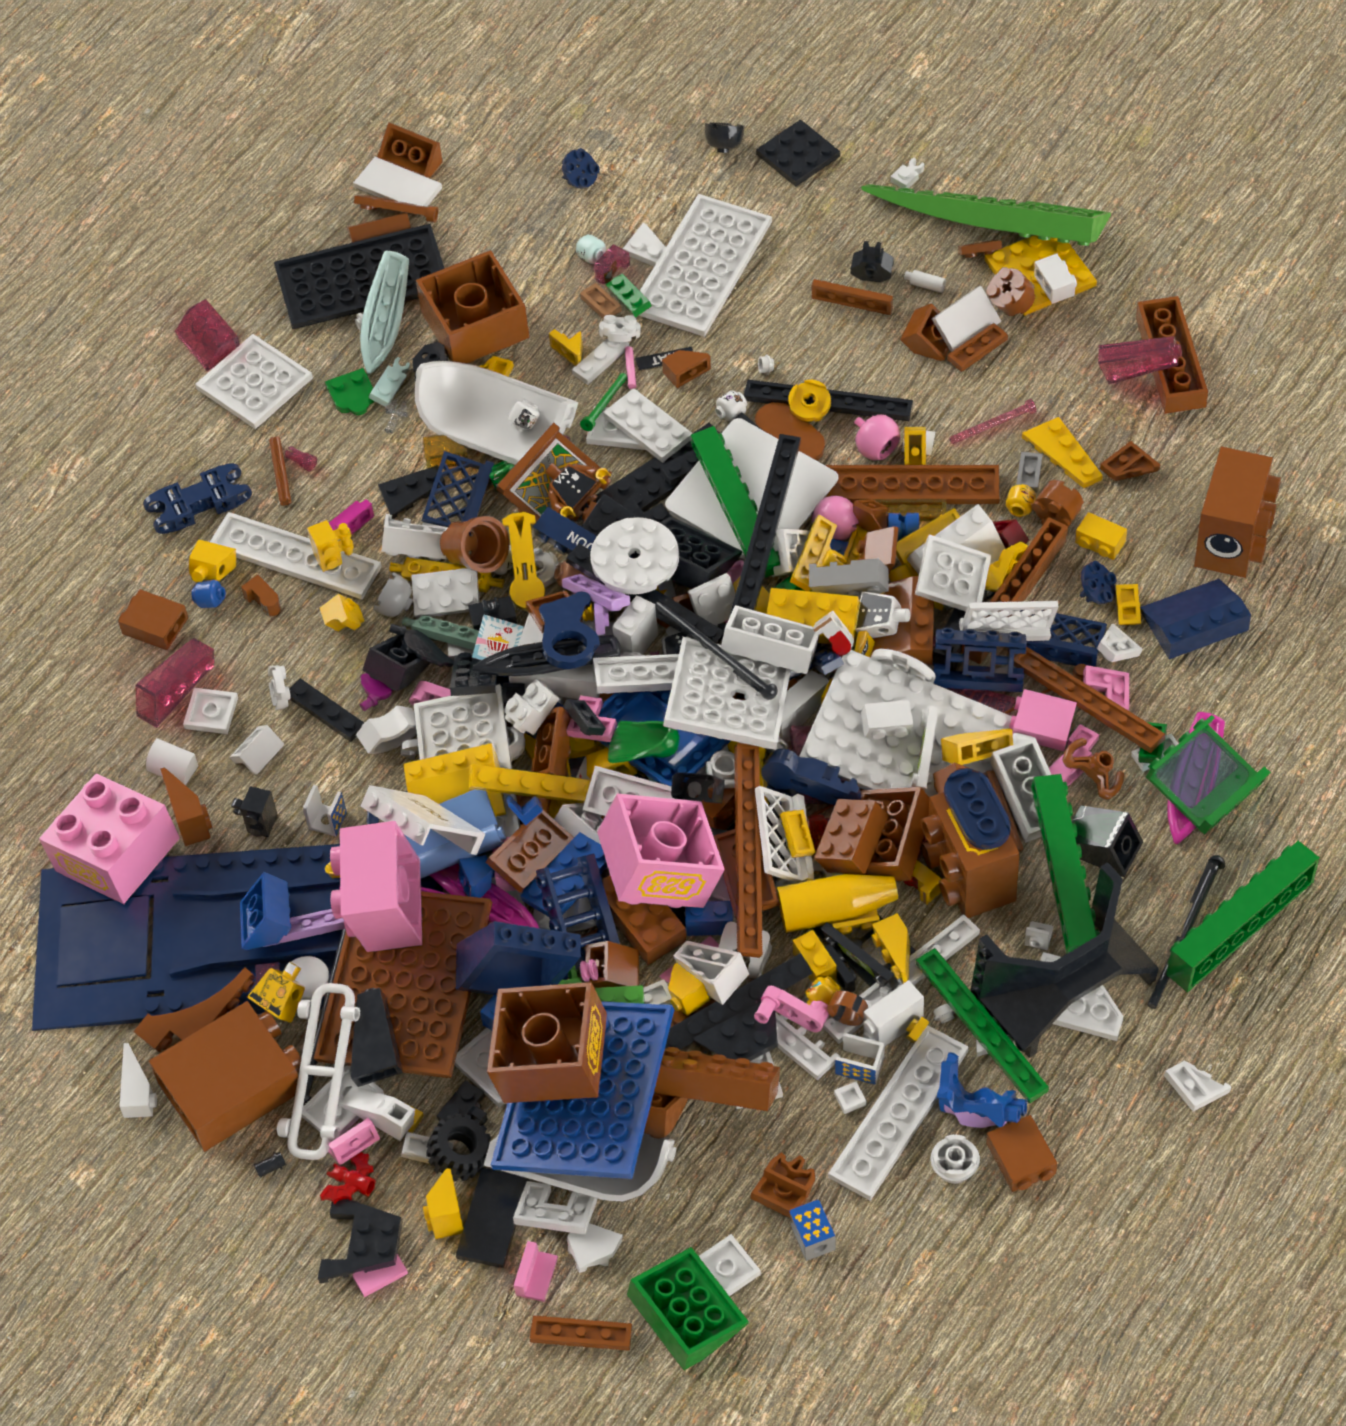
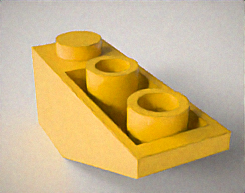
[871,913,910,984]

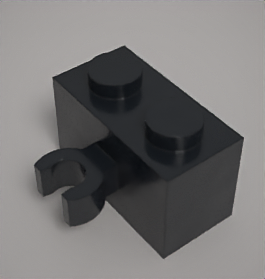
[468,596,517,631]
[231,786,278,837]

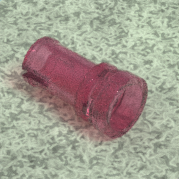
[285,446,317,472]

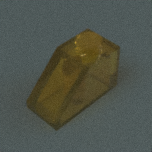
[423,435,468,468]

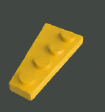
[1022,417,1103,488]

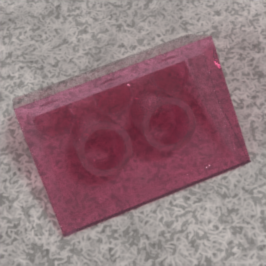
[174,299,240,371]

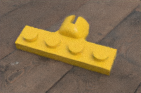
[790,515,847,591]

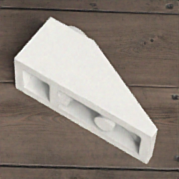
[120,1043,157,1118]

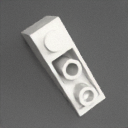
[340,1086,415,1141]

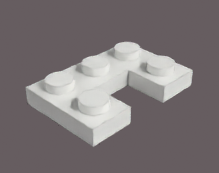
[513,1181,598,1235]

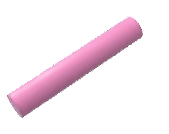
[625,346,636,389]

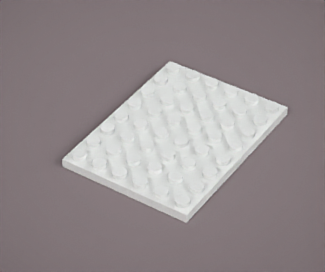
[799,650,1012,797]

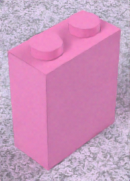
[1009,689,1077,751]

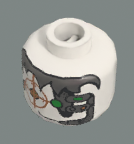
[508,399,540,432]

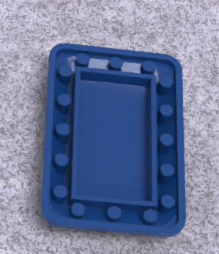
[598,690,731,786]

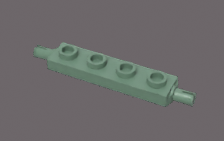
[402,615,479,650]

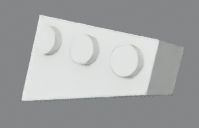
[381,514,447,561]
[673,941,749,1005]

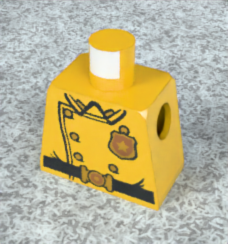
[247,962,305,1023]

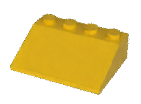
[404,743,506,817]

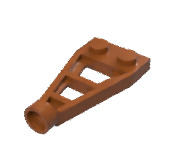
[354,195,438,223]

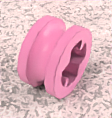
[580,959,598,982]

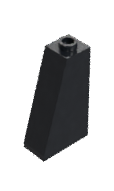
[350,988,403,1087]

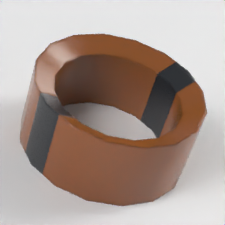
[827,990,868,1026]

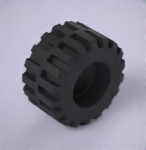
[426,1114,491,1181]

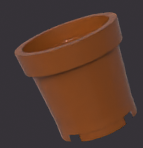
[440,516,510,573]

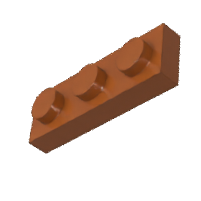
[947,323,1008,372]

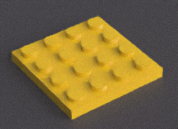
[985,235,1097,316]

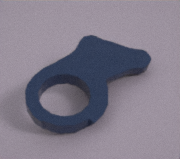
[539,591,600,670]

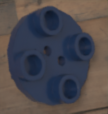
[562,148,600,189]
[1080,561,1117,604]

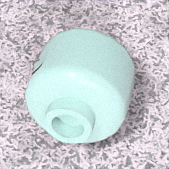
[576,235,606,264]

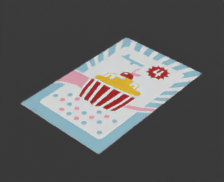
[472,615,524,660]

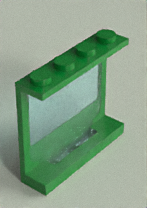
[1146,715,1271,835]

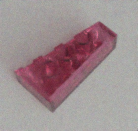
[135,638,215,728]

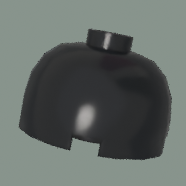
[705,122,744,153]

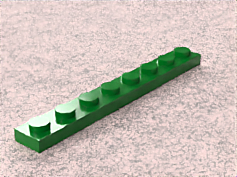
[916,948,1049,1104]

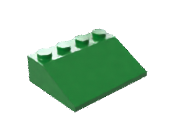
[627,1247,749,1371]

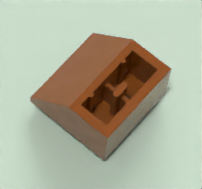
[585,941,639,990]

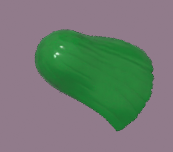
[608,721,680,763]

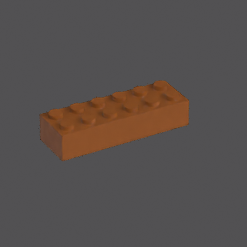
[1136,296,1208,414]
[654,1047,780,1111]

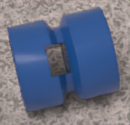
[888,513,919,541]

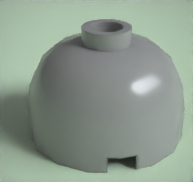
[373,572,413,617]

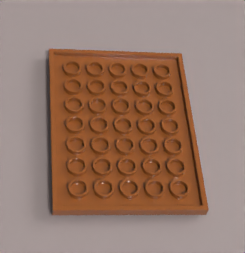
[314,891,493,1079]

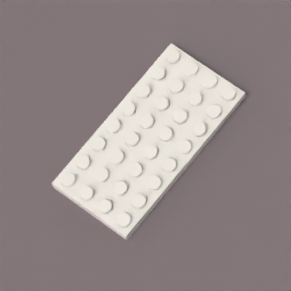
[639,194,772,337]
[414,684,520,837]

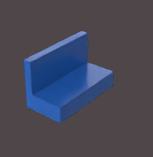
[506,794,543,826]

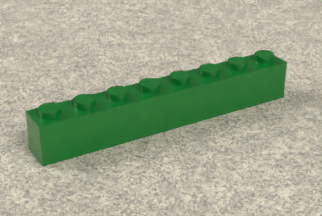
[691,426,780,578]
[1031,774,1100,954]

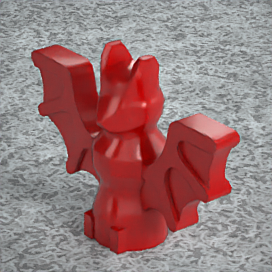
[320,1152,376,1204]

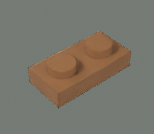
[580,283,622,319]

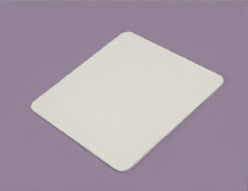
[665,418,838,553]

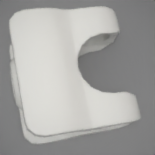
[718,922,772,979]

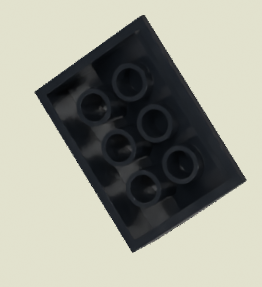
[632,516,742,589]

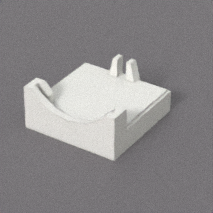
[773,529,810,576]

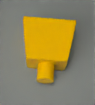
[189,539,236,583]

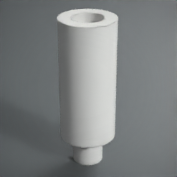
[904,270,946,293]

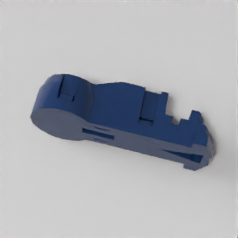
[762,748,862,806]

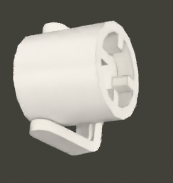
[706,751,735,788]

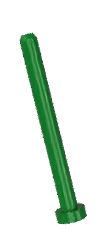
[580,373,627,431]

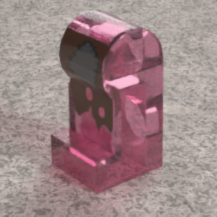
[594,244,630,284]

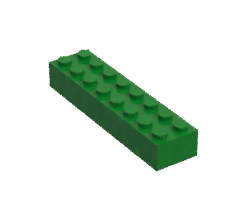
[1166,840,1320,993]

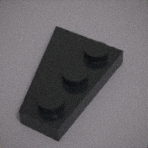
[378,465,446,520]

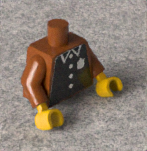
[545,463,611,518]

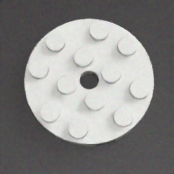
[590,518,679,594]

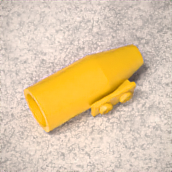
[777,874,898,934]

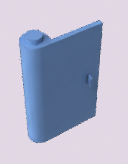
[405,789,506,879]

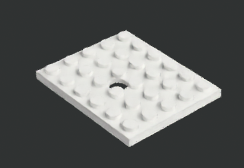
[663,637,791,750]

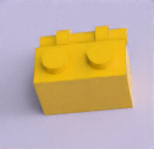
[307,520,354,572]

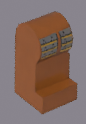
[241,575,281,616]

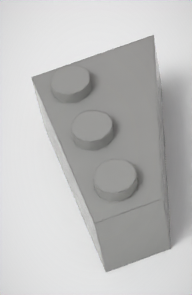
[809,558,889,600]

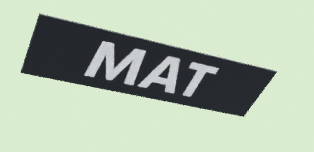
[635,346,693,370]

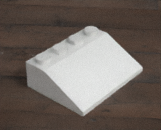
[907,504,1005,611]

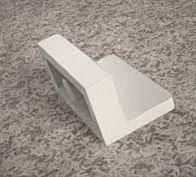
[230,725,284,775]

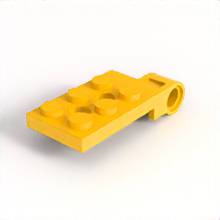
[888,508,960,582]

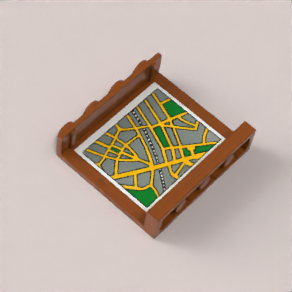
[496,422,612,522]

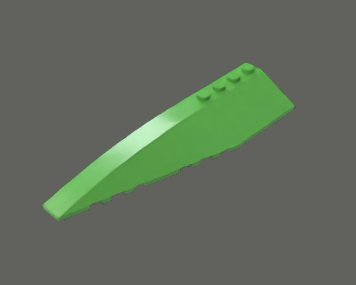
[861,184,1111,246]

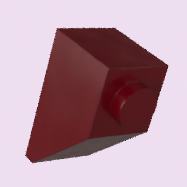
[992,519,1030,549]

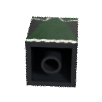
[1072,805,1143,877]

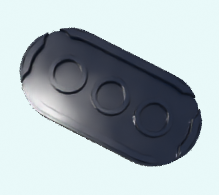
[944,768,1011,850]

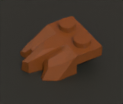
[750,1152,815,1219]

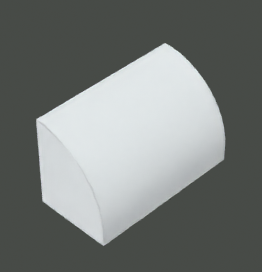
[146,738,198,785]

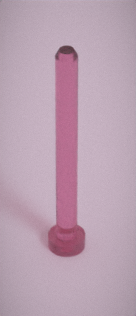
[949,399,1037,444]

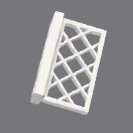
[959,601,1059,641]
[755,786,814,884]

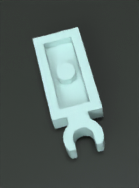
[369,357,410,408]

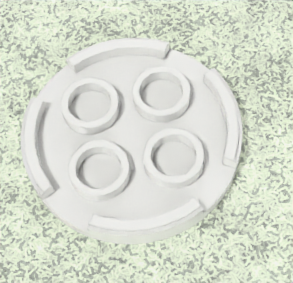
[871,649,936,683]

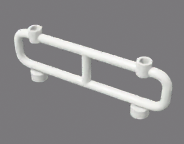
[277,983,360,1160]

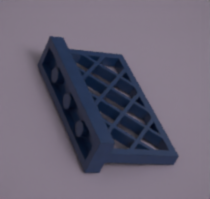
[421,451,494,536]
[1008,610,1107,667]

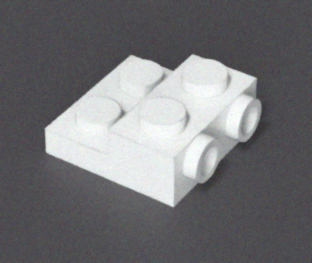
[504,679,560,735]

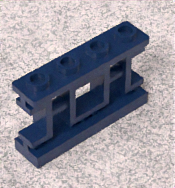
[933,628,1027,692]

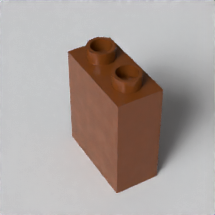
[149,1001,302,1152]

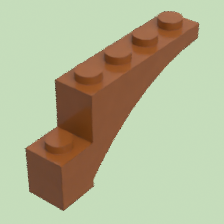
[133,968,256,1052]

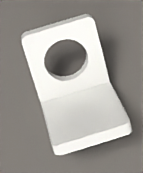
[1025,921,1053,950]

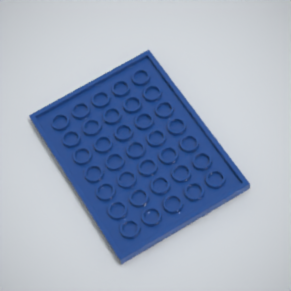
[490,1002,674,1179]

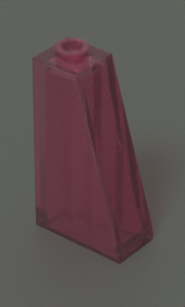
[1098,336,1182,384]

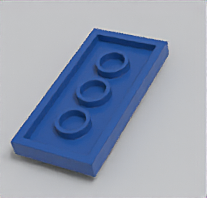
[520,832,608,917]

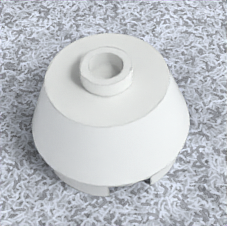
[931,1135,980,1184]

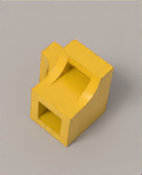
[319,594,365,632]

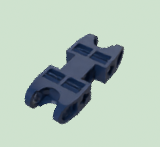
[143,463,252,534]

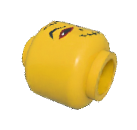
[1006,484,1036,517]

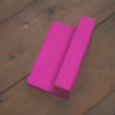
[329,499,374,535]

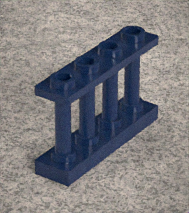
[536,853,620,947]

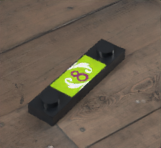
[821,922,899,991]

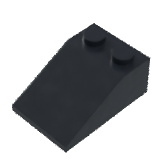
[362,635,430,691]

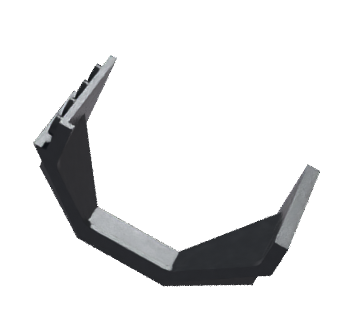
[970,863,1159,1058]

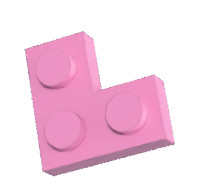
[1083,665,1129,711]
[566,696,617,742]

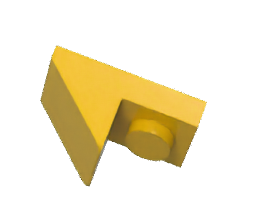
[549,329,583,366]

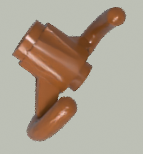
[1062,738,1124,800]

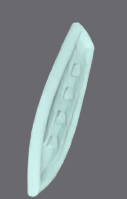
[360,251,409,375]

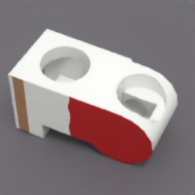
[812,611,854,655]

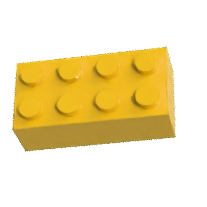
[767,588,860,647]

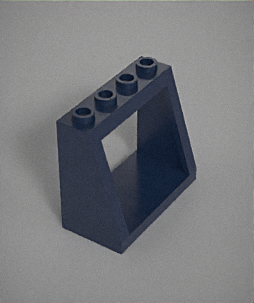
[456,921,581,996]

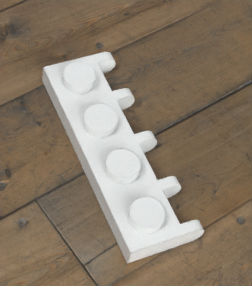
[776,1013,840,1081]

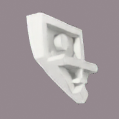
[567,1223,623,1273]

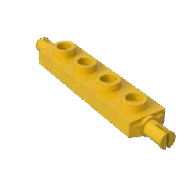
[389,557,504,593]

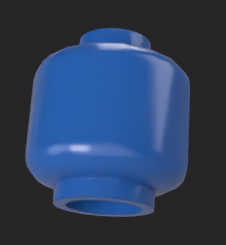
[191,580,226,608]

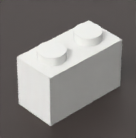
[1034,254,1077,304]
[861,700,914,739]

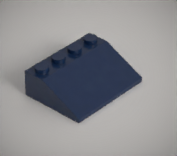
[1140,579,1251,659]

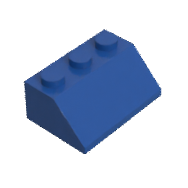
[240,872,291,950]

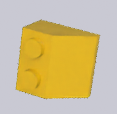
[423,1168,463,1239]

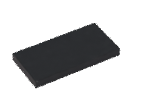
[456,1168,529,1268]

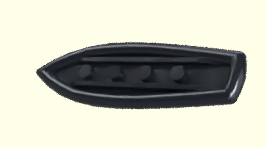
[472,635,621,676]

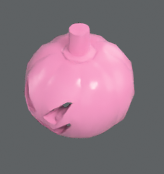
[854,415,901,461]
[811,496,859,541]

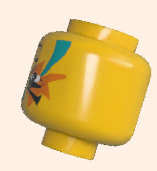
[806,976,841,1005]

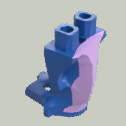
[937,1052,1027,1128]

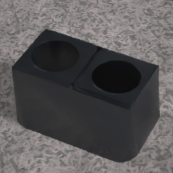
[671,772,725,804]

